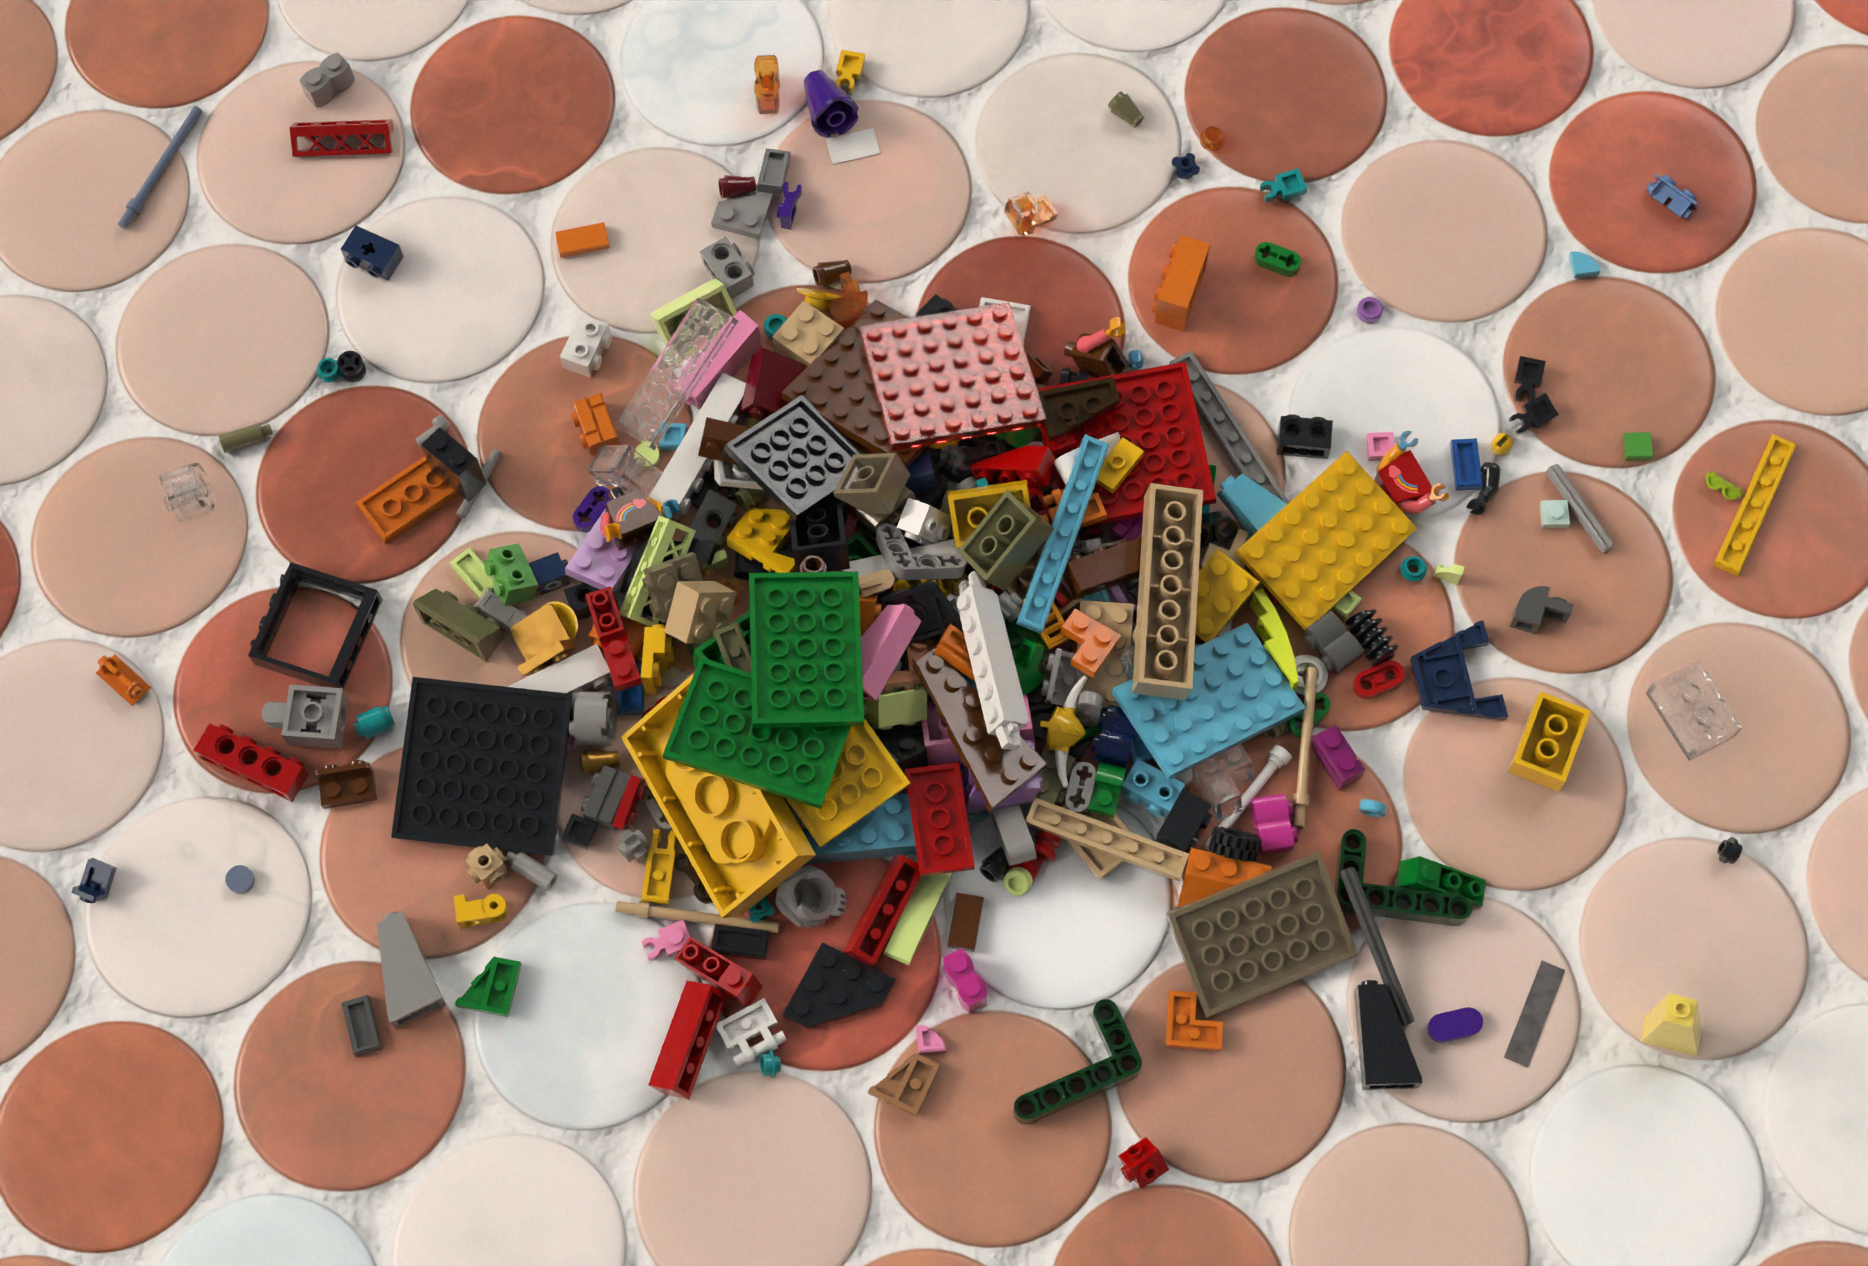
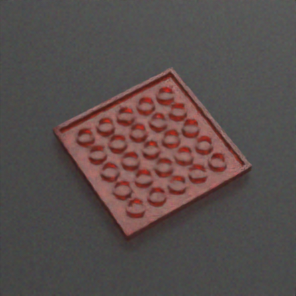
[859,302,1046,451]

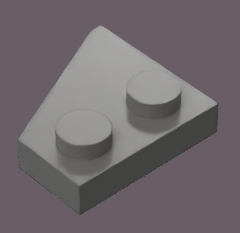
[711,193,774,239]

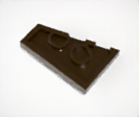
[1037,377,1120,442]

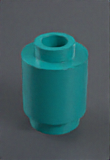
[353,706,395,740]

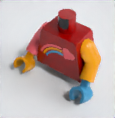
[1374,431,1449,514]

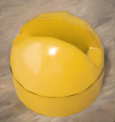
[1491,433,1513,456]

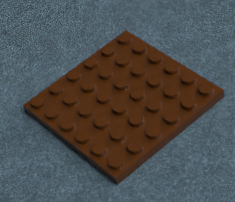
[781,299,999,469]

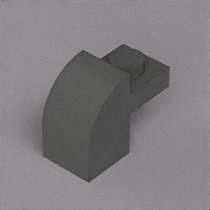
[1509,586,1574,634]

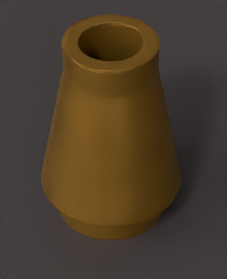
[580,749,620,776]

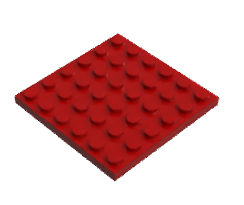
[1033,362,1216,527]

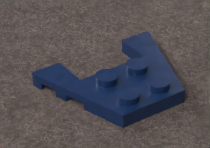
[1410,620,1508,721]

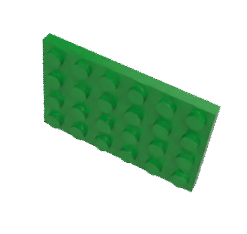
[749,571,864,728]
[663,657,851,809]

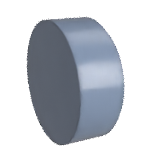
[225,865,255,894]

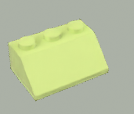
[649,278,737,364]

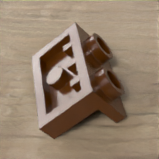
[315,760,377,809]

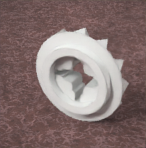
[1295,655,1328,697]

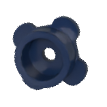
[1172,153,1200,179]

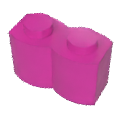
[1250,794,1298,855]
[943,949,987,1013]

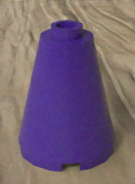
[804,70,859,138]

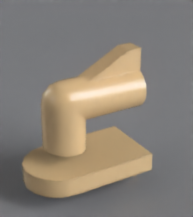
[858,569,894,597]

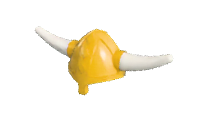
[1040,676,1088,788]

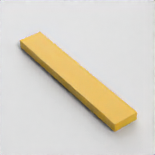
[1713,434,1797,576]

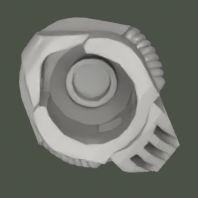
[775,865,847,928]

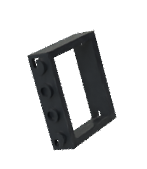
[248,562,383,690]

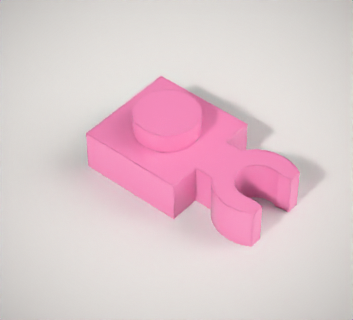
[642,920,690,960]

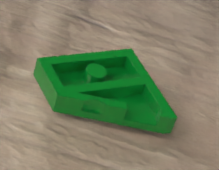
[455,957,522,1017]

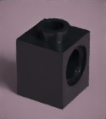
[563,582,600,621]

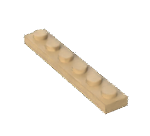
[1025,798,1189,881]

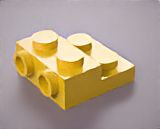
[641,624,676,695]

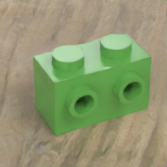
[484,543,538,606]

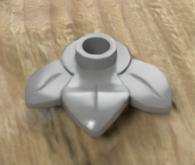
[1071,538,1122,556]

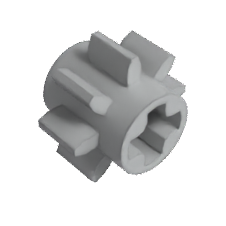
[998,591,1023,623]
[617,829,651,863]

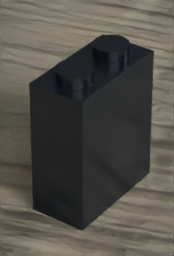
[421,427,486,502]

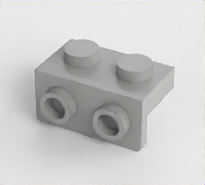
[1041,648,1084,708]

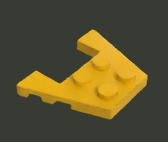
[727,508,796,573]

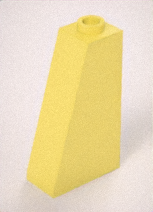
[1641,993,1702,1056]

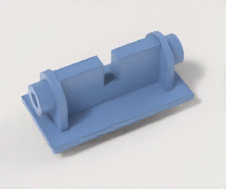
[1646,174,1698,219]

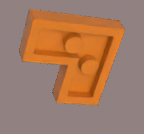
[1060,608,1121,678]
[1165,990,1223,1052]

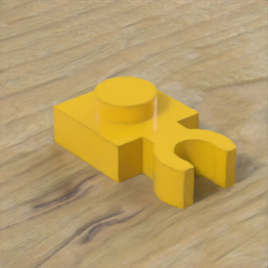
[836,49,866,94]

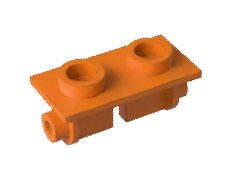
[95,654,151,706]

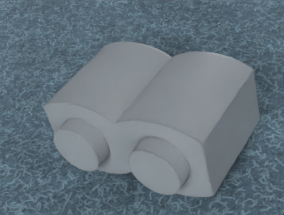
[300,53,355,108]

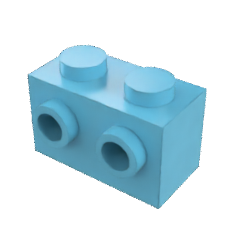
[1121,758,1185,818]

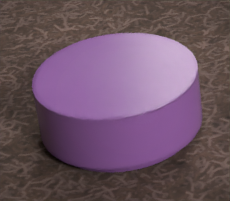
[1356,297,1383,324]

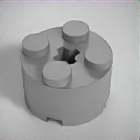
[569,692,617,746]

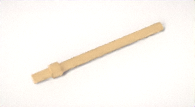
[1293,667,1318,828]
[615,901,780,933]

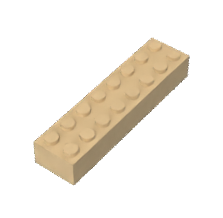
[1132,483,1203,700]

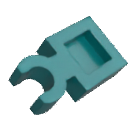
[1260,168,1308,202]

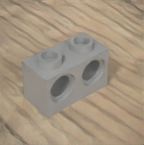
[700,237,755,299]

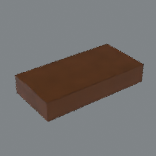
[947,893,984,952]

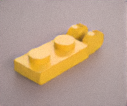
[641,829,677,905]

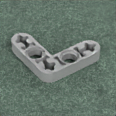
[875,523,966,580]

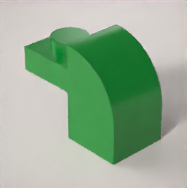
[1014,637,1045,695]
[1088,762,1127,818]

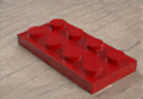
[905,762,975,877]

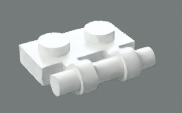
[716,998,787,1067]

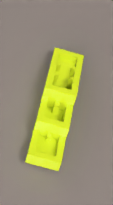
[1250,588,1299,692]

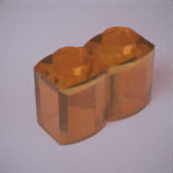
[754,55,780,114]

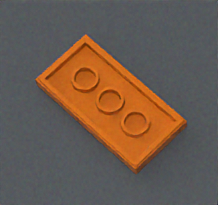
[356,456,459,544]

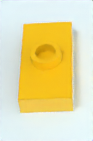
[1096,438,1144,494]

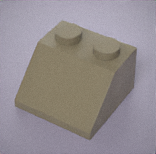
[833,453,910,514]

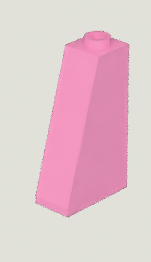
[677,310,762,409]
[861,604,921,701]

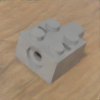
[261,685,349,749]

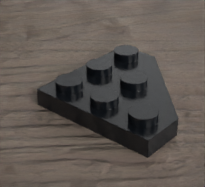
[783,942,896,1029]

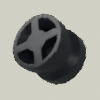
[337,351,366,382]

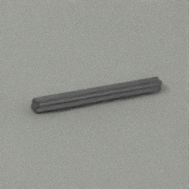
[1340,867,1414,1026]

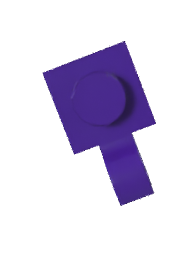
[777,182,802,230]

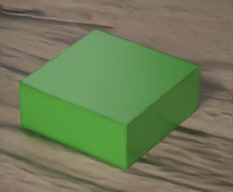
[1622,432,1653,461]

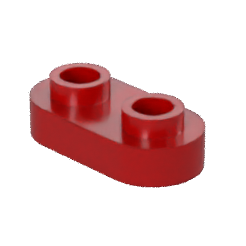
[1353,660,1405,699]

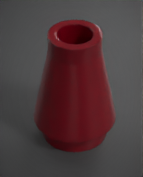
[718,175,756,200]

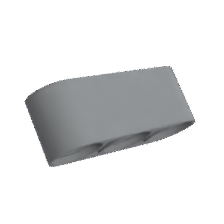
[991,804,1037,866]

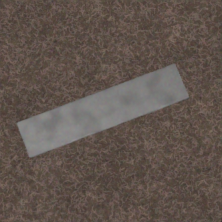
[1504,960,1565,1067]

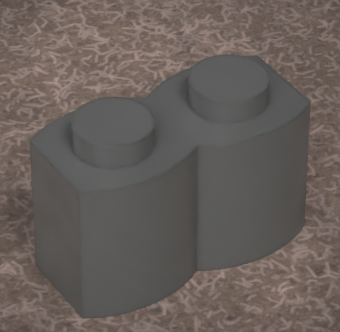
[1303,611,1364,675]

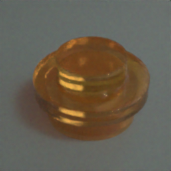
[1199,126,1224,151]

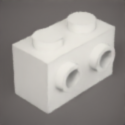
[560,314,612,378]
[897,498,952,546]

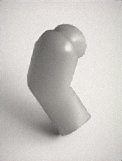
[416,416,449,448]

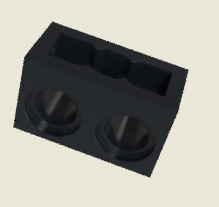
[1276,414,1333,459]

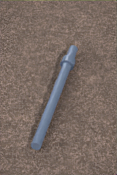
[118,106,203,229]

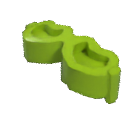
[1705,471,1743,500]

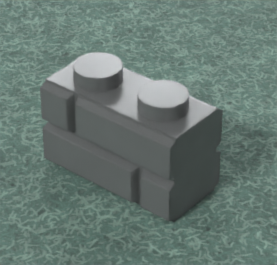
[581,766,630,831]

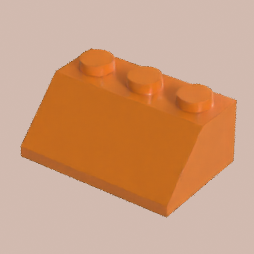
[1177,848,1272,908]

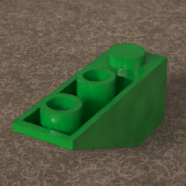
[1396,856,1486,906]

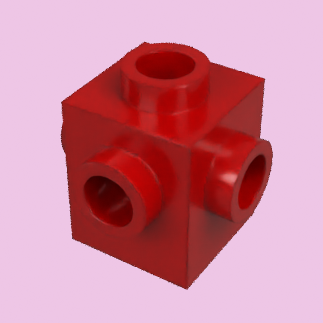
[1118,1137,1169,1189]

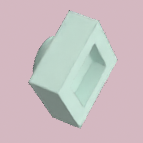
[1539,500,1570,529]

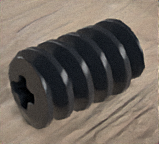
[1345,609,1399,667]

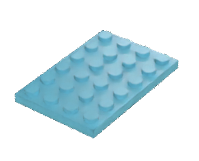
[1111,623,1305,780]

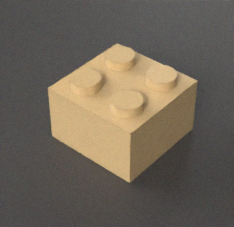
[772,301,844,366]
[664,581,737,644]

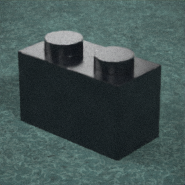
[1156,789,1213,853]

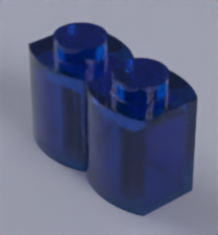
[1091,704,1136,768]

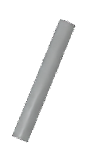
[456,449,502,519]

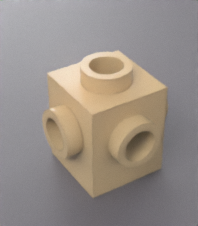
[465,843,508,889]

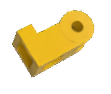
[454,894,508,929]

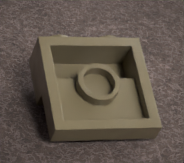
[642,552,703,623]

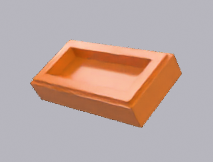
[555,222,610,258]

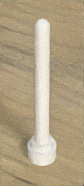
[1204,745,1292,852]

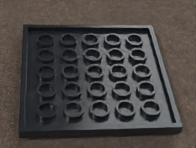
[391,677,573,856]

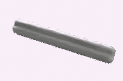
[1546,464,1614,553]

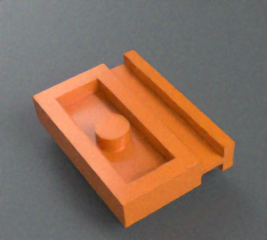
[933,624,975,681]

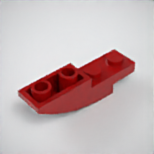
[585,586,642,692]

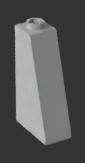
[377,911,446,1029]

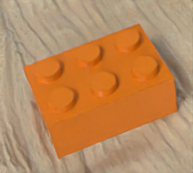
[1152,235,1210,332]

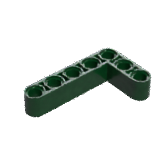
[1335,829,1473,926]
[1013,999,1142,1125]

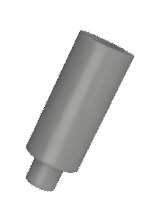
[505,851,558,891]

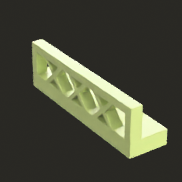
[619,516,696,627]

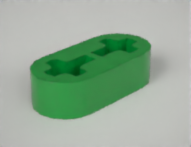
[1254,242,1301,277]
[1288,692,1331,738]

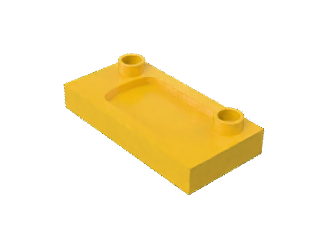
[621,674,816,918]

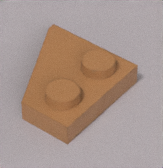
[868,1053,941,1117]

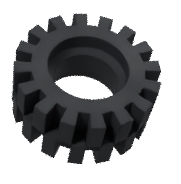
[1209,827,1261,862]

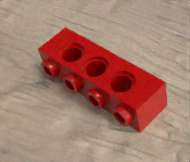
[193,723,309,802]

